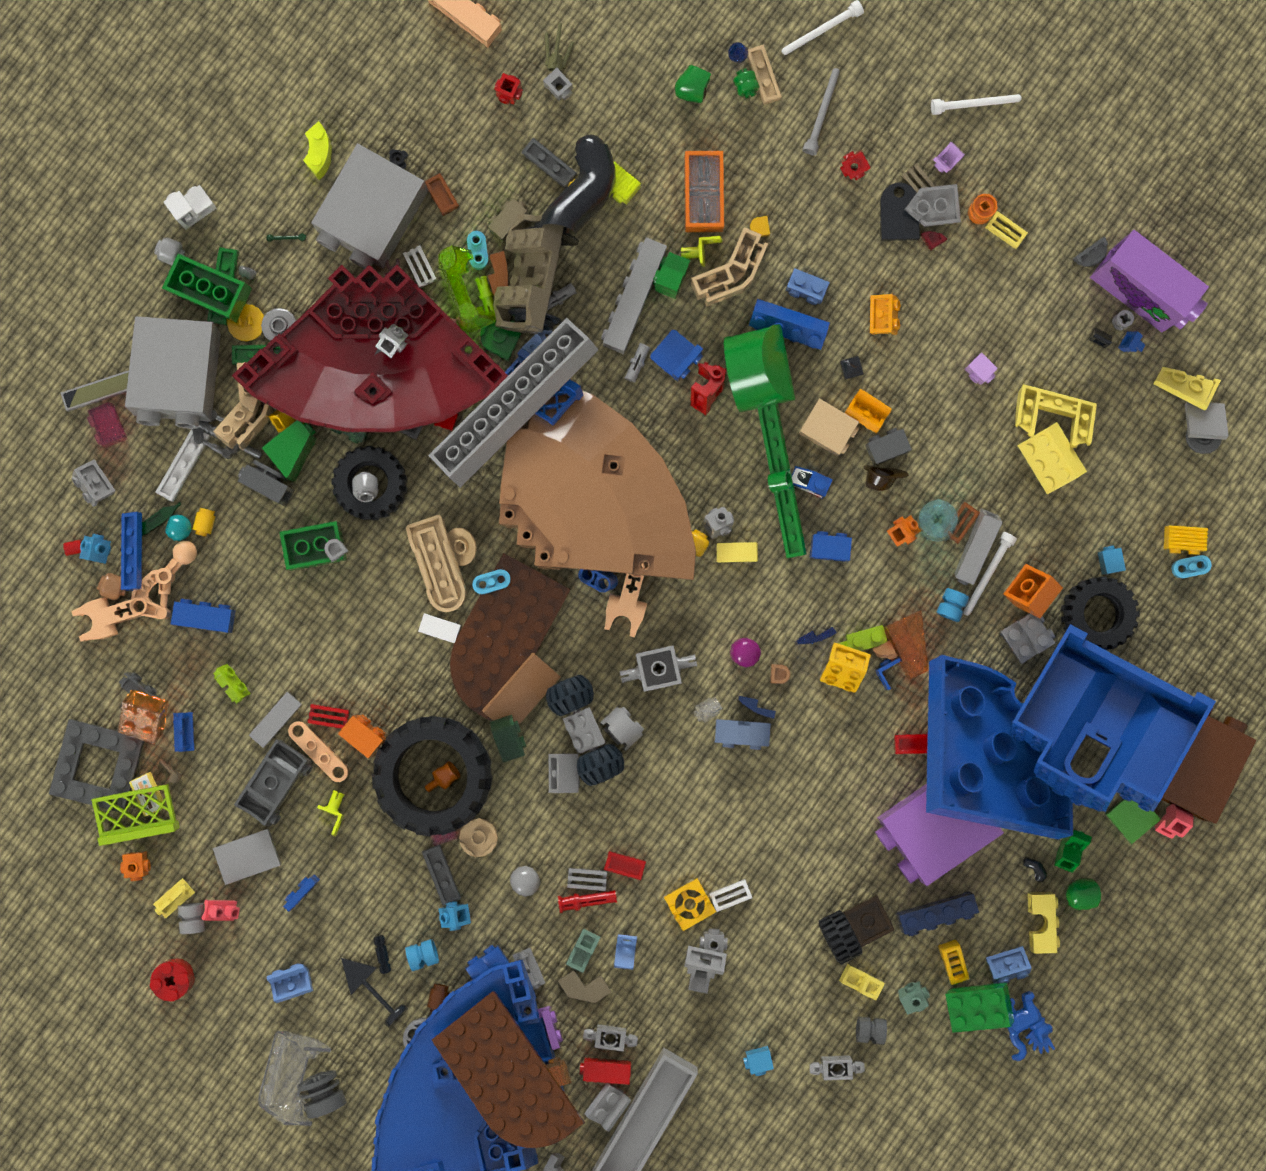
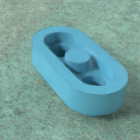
[467,231,489,270]
[1171,555,1212,578]
[472,569,511,594]

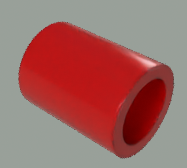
[63,539,83,556]

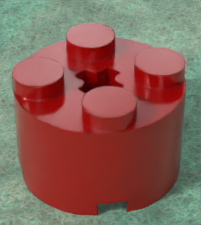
[150,958,195,1002]

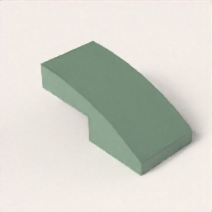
[565,928,601,973]

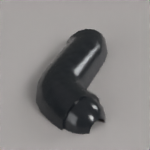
[539,134,616,237]

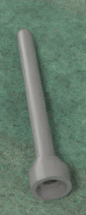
[802,68,840,155]

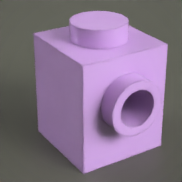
[965,352,998,385]

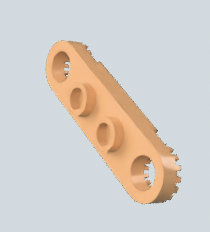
[288,721,349,782]

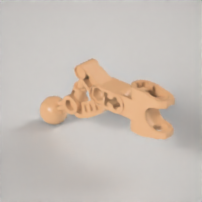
[71,540,197,642]
[604,562,648,637]

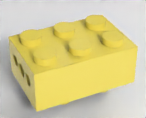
[1018,422,1087,494]

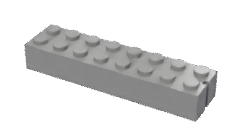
[592,1048,698,1171]

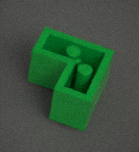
[653,252,690,299]

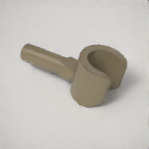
[159,759,181,784]

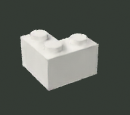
[164,185,217,230]

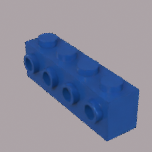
[748,299,830,350]

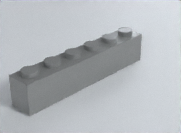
[601,237,667,354]

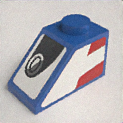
[792,466,833,499]

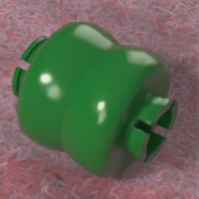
[733,68,760,99]

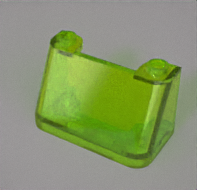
[438,245,496,333]

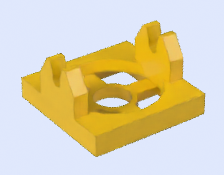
[664,878,716,931]

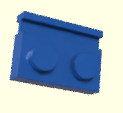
[283,874,320,912]

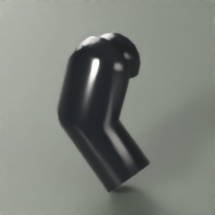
[1022,857,1047,883]

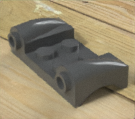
[234,739,313,826]

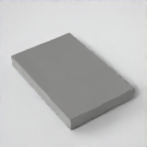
[213,828,281,885]

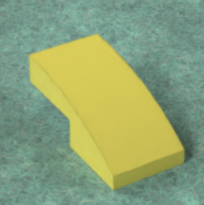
[717,542,758,563]
[839,964,885,1000]

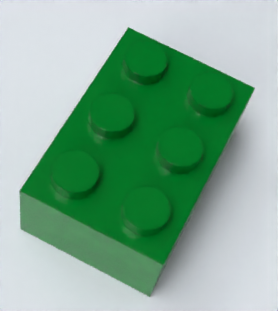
[279,521,347,571]
[945,983,1014,1033]

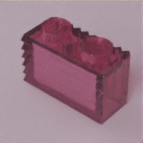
[87,402,128,448]

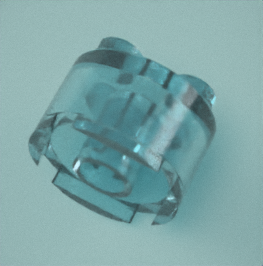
[919,499,958,541]

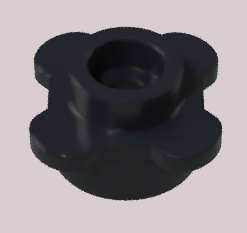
[389,149,408,169]

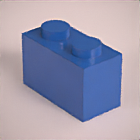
[810,531,852,562]

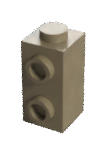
[488,199,528,244]

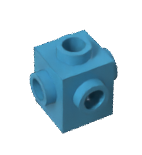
[79,534,111,564]
[438,901,471,931]

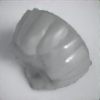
[239,266,257,280]

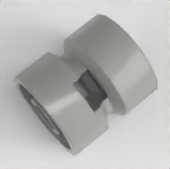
[178,903,205,934]

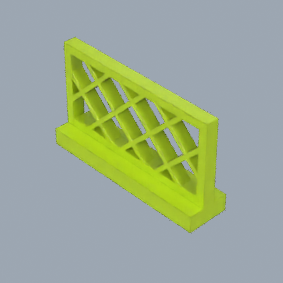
[91,784,180,846]

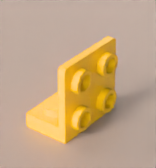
[820,642,871,693]

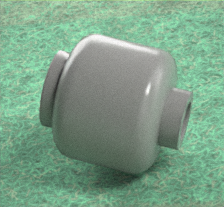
[155,237,185,265]
[352,472,378,502]

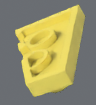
[1153,367,1221,411]

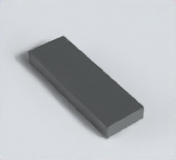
[521,138,577,189]
[422,844,461,906]

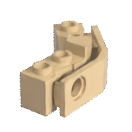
[691,227,768,307]
[213,362,273,450]

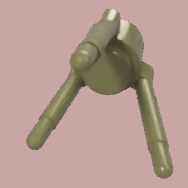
[545,23,574,72]

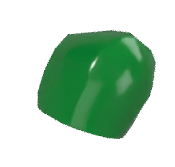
[675,65,711,103]
[1065,878,1101,910]

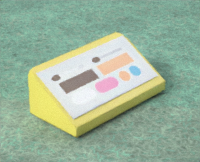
[129,772,163,816]

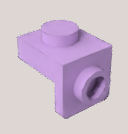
[933,142,965,173]

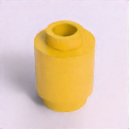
[192,508,216,537]

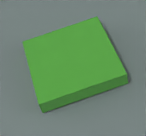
[1105,799,1161,844]

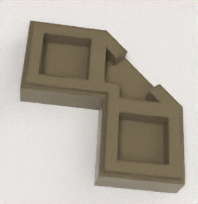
[558,970,611,1003]

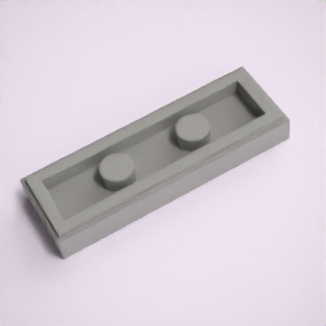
[249,692,302,748]

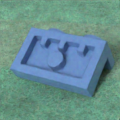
[785,268,830,305]
[986,946,1031,984]

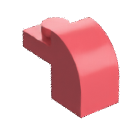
[1155,804,1194,839]

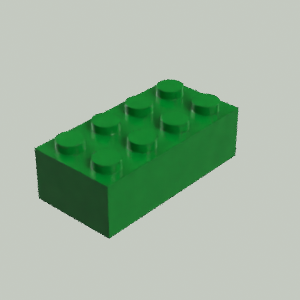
[162,254,252,323]

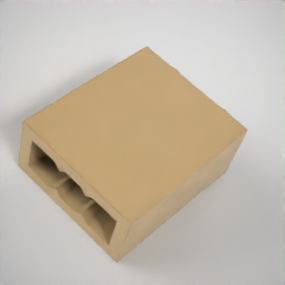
[798,398,859,457]

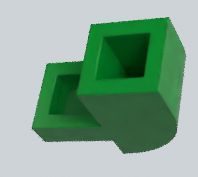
[1054,830,1092,873]

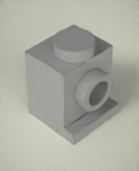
[543,68,573,101]

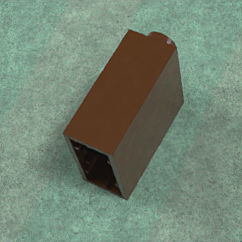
[1161,708,1256,824]

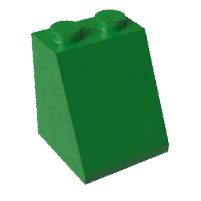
[262,420,317,482]

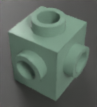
[898,981,930,1015]

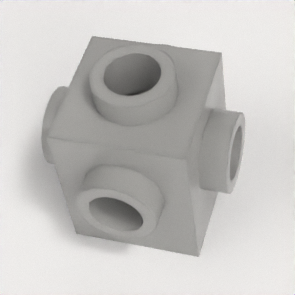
[375,324,409,358]
[702,506,734,539]
[700,929,728,953]

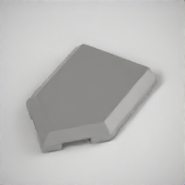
[904,184,961,227]

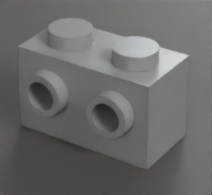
[549,754,580,793]

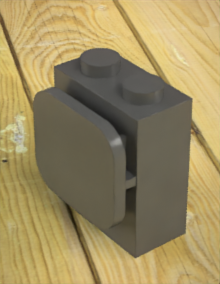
[238,459,295,507]

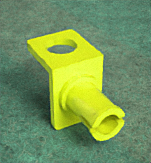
[681,236,723,267]
[317,790,345,837]

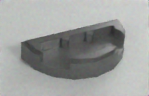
[1073,236,1108,267]

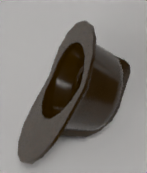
[864,465,909,491]

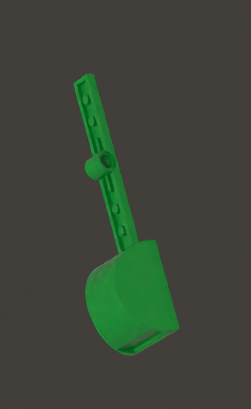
[724,324,807,558]

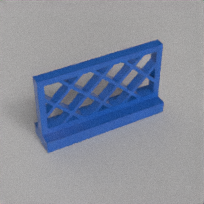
[505,348,583,426]

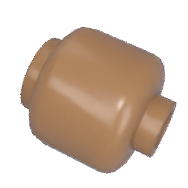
[97,573,126,601]

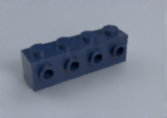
[896,891,979,936]

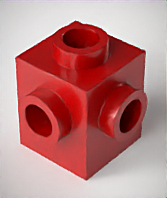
[494,73,523,105]
[840,150,871,180]

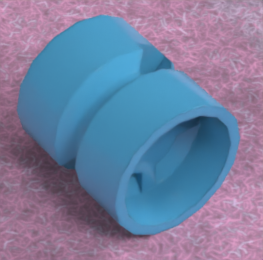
[936,588,970,622]
[405,939,439,971]

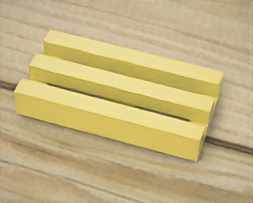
[985,211,1028,249]

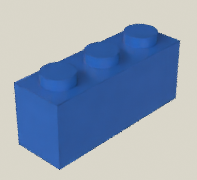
[171,599,236,633]

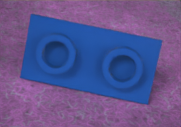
[173,712,194,752]

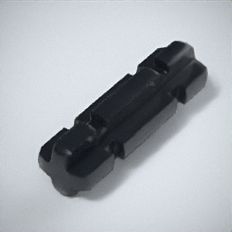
[373,935,391,974]

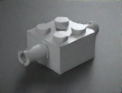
[620,646,697,692]

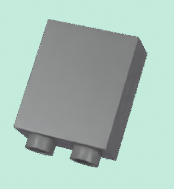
[311,143,428,269]
[125,316,221,429]

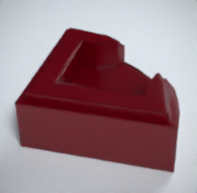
[921,231,948,251]

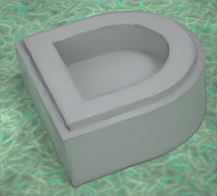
[324,539,349,562]

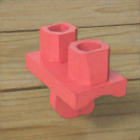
[202,900,240,921]

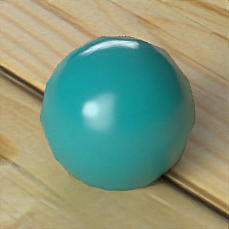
[165,514,192,541]

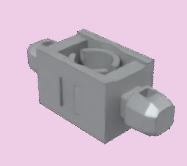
[583,1024,638,1052]
[809,1055,865,1080]

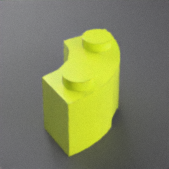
[303,121,332,180]

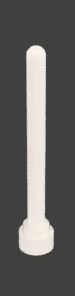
[782,0,864,55]
[931,94,1022,115]
[963,532,1017,616]

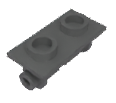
[119,672,159,708]

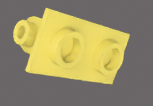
[153,878,195,918]

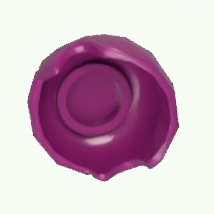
[730,638,761,668]

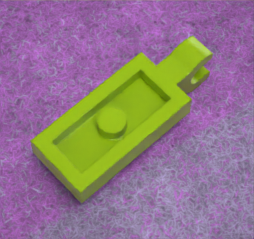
[838,625,888,651]

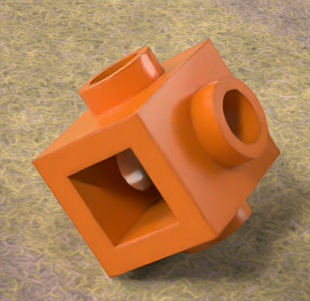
[887,515,921,547]
[120,851,151,881]

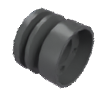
[297,1070,347,1119]

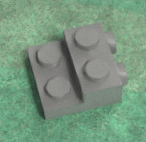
[1000,613,1056,664]

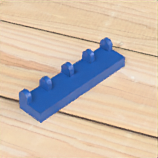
[121,512,142,591]

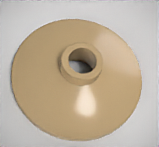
[448,528,477,566]

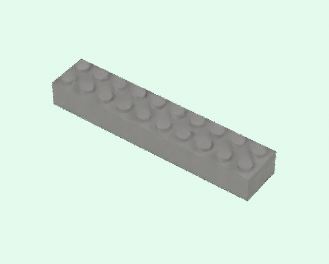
[428,318,598,487]

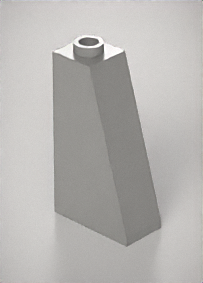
[954,508,1002,585]

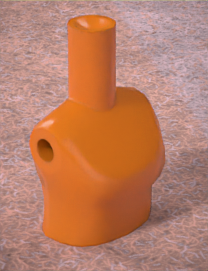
[425,761,460,792]

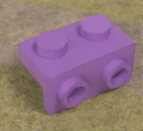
[538,1006,563,1050]

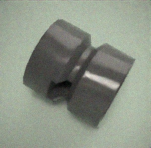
[856,1016,887,1045]

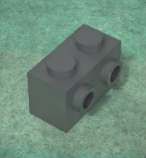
[865,428,912,466]

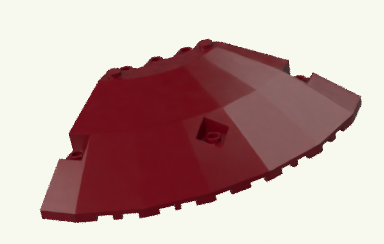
[232,264,508,432]

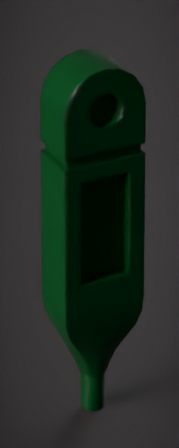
[142,502,182,536]

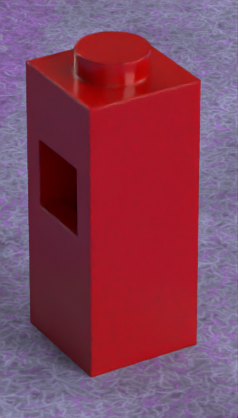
[579,1057,631,1085]

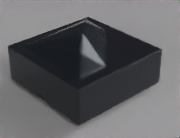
[840,356,864,380]

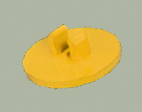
[227,304,264,342]

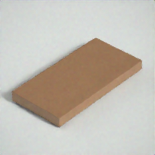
[482,653,561,735]

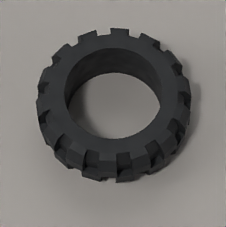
[372,716,493,836]

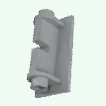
[513,948,545,990]

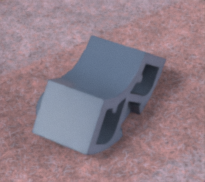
[715,719,771,750]

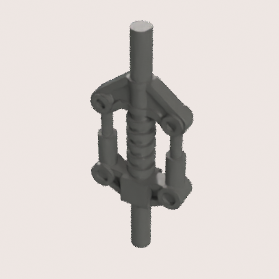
[192,410,263,459]

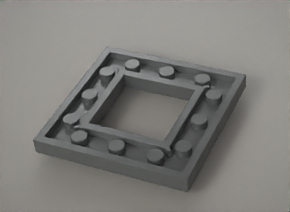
[49,719,145,813]

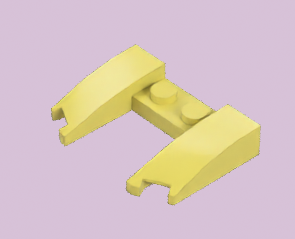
[1015,384,1097,448]

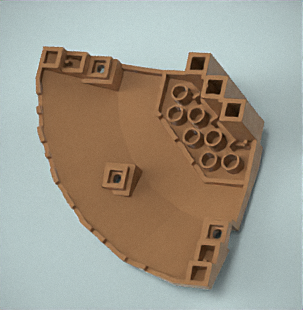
[499,390,696,580]

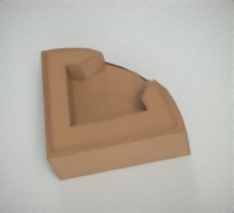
[872,641,897,659]

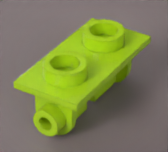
[213,664,251,704]

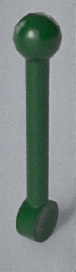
[266,233,306,242]

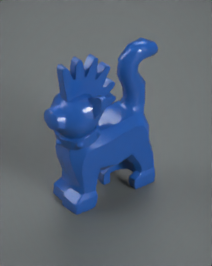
[1007,991,1055,1061]

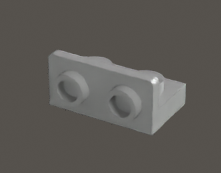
[72,460,115,507]
[584,1083,631,1132]

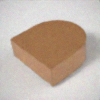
[770,664,790,684]

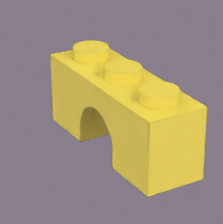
[1028,892,1060,954]

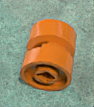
[968,194,997,224]

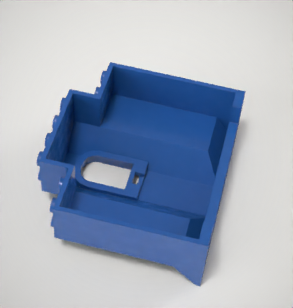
[1010,624,1216,812]

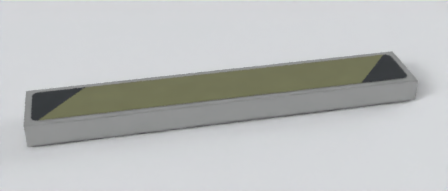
[61,370,129,412]

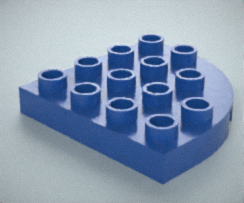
[926,655,1073,840]

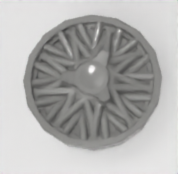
[261,308,296,341]

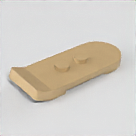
[406,515,467,612]

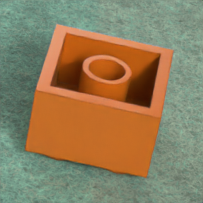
[1003,564,1063,619]
[338,714,386,759]

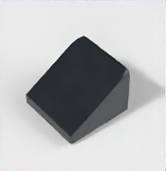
[1089,328,1112,348]

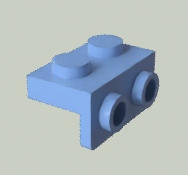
[267,964,313,1003]

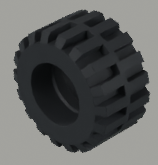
[819,910,862,965]

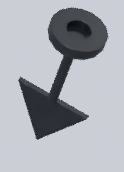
[341,958,408,1028]

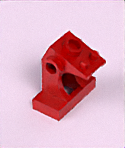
[691,362,726,415]

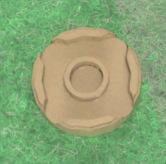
[459,818,498,857]

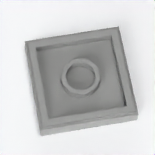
[1185,402,1228,440]

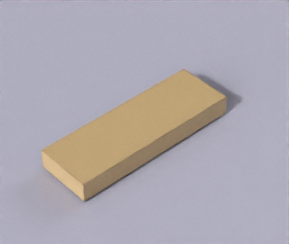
[745,44,782,105]

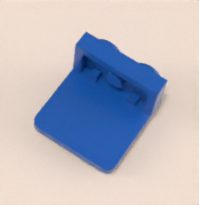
[650,330,703,382]

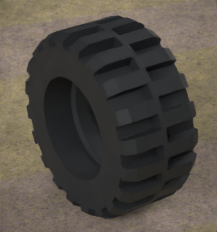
[331,445,408,521]
[1061,577,1140,650]

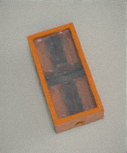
[684,151,724,232]

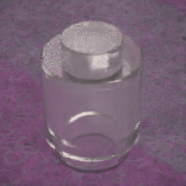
[693,696,723,723]

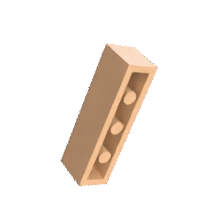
[428,0,502,47]

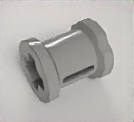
[1112,310,1134,331]

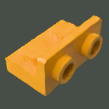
[870,294,901,335]

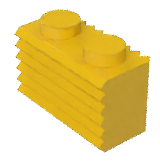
[1164,525,1208,555]

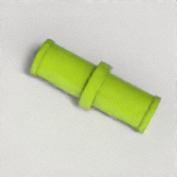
[475,276,495,316]

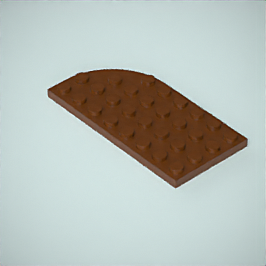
[450,553,571,724]
[432,991,585,1148]

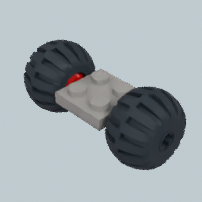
[546,675,624,786]

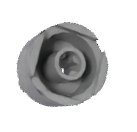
[600,707,644,751]

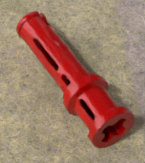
[558,890,617,913]

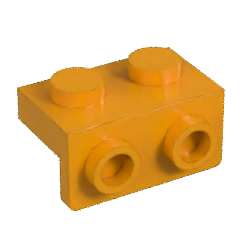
[845,389,892,434]

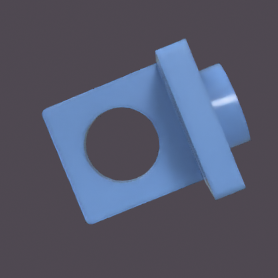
[614,934,637,970]

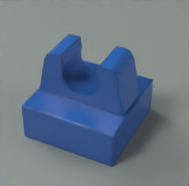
[1118,331,1145,352]

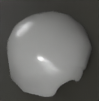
[510,866,540,897]

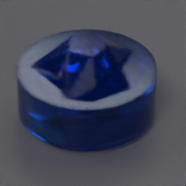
[728,42,748,63]

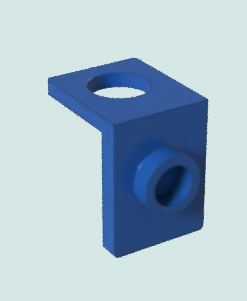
[875,657,901,690]

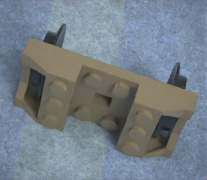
[493,214,579,334]

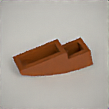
[488,251,509,294]

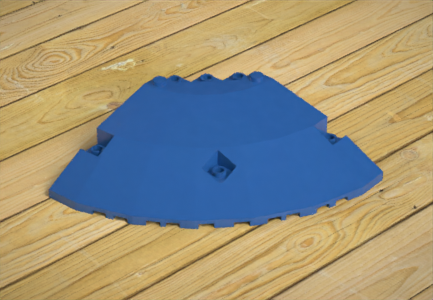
[371,960,564,1171]

